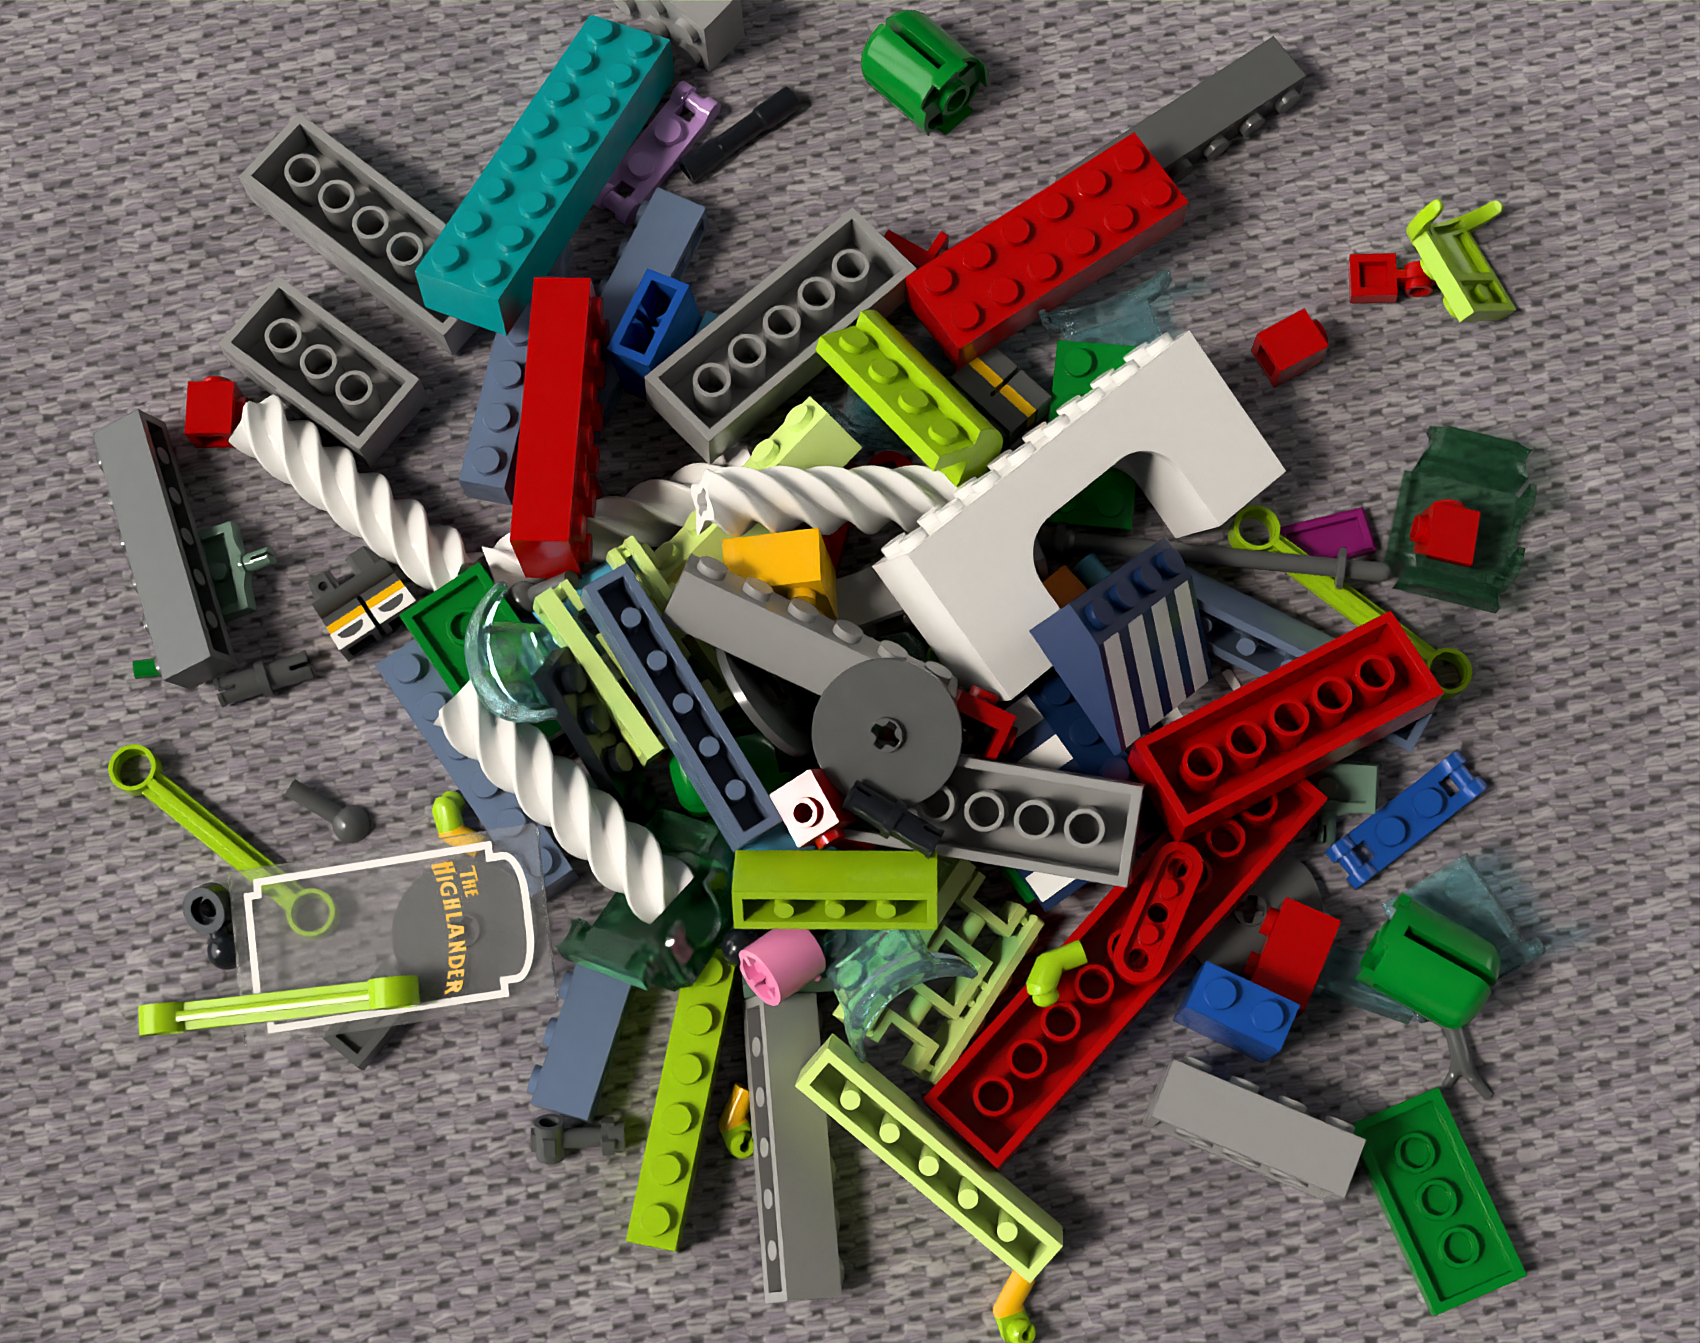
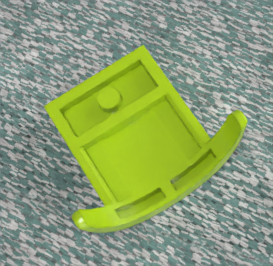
[1406,199,1516,322]

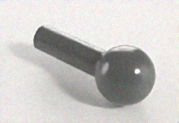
[506,570,579,618]
[285,779,371,843]

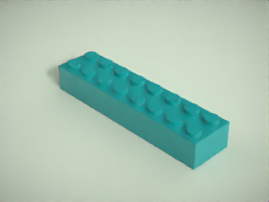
[415,14,675,336]

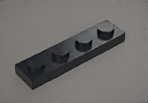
[532,646,660,827]

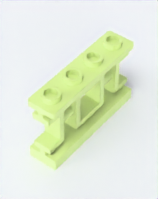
[533,535,738,767]
[832,855,1044,1085]

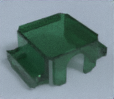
[1383,426,1537,614]
[556,808,743,992]

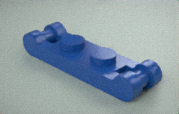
[1324,750,1488,890]

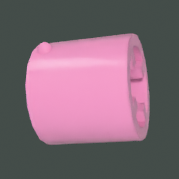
[739,929,826,1006]

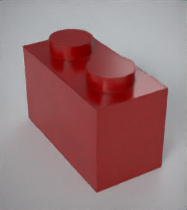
[1240,897,1341,1018]

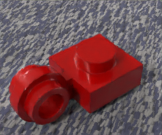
[1348,253,1437,303]

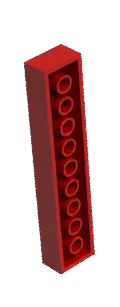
[922,779,1328,1172]

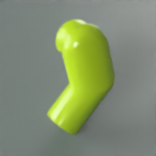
[1026,940,1088,1007]

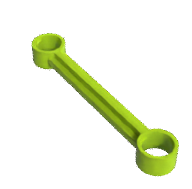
[1228,505,1472,700]
[108,744,341,940]
[138,975,420,1036]

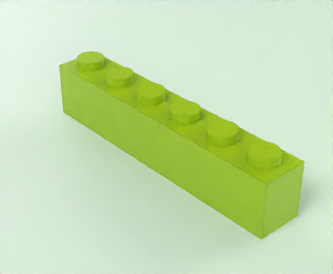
[626,943,740,1253]

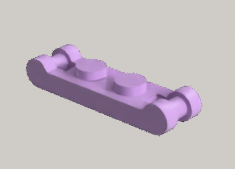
[593,80,721,227]

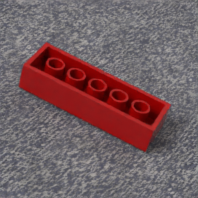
[905,132,1189,370]
[510,277,610,579]
[1127,610,1444,843]

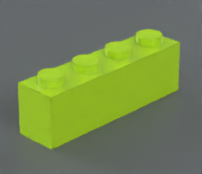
[732,850,937,930]

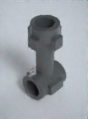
[531,1114,625,1164]

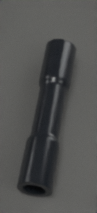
[678,86,801,183]

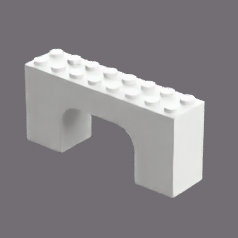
[872,331,1286,702]

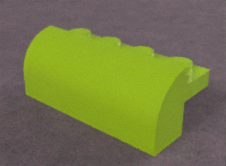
[815,309,1003,488]

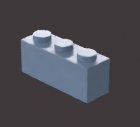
[527,960,638,1124]

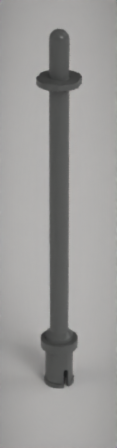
[1036,522,1392,590]

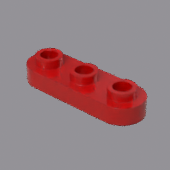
[1113,841,1203,985]

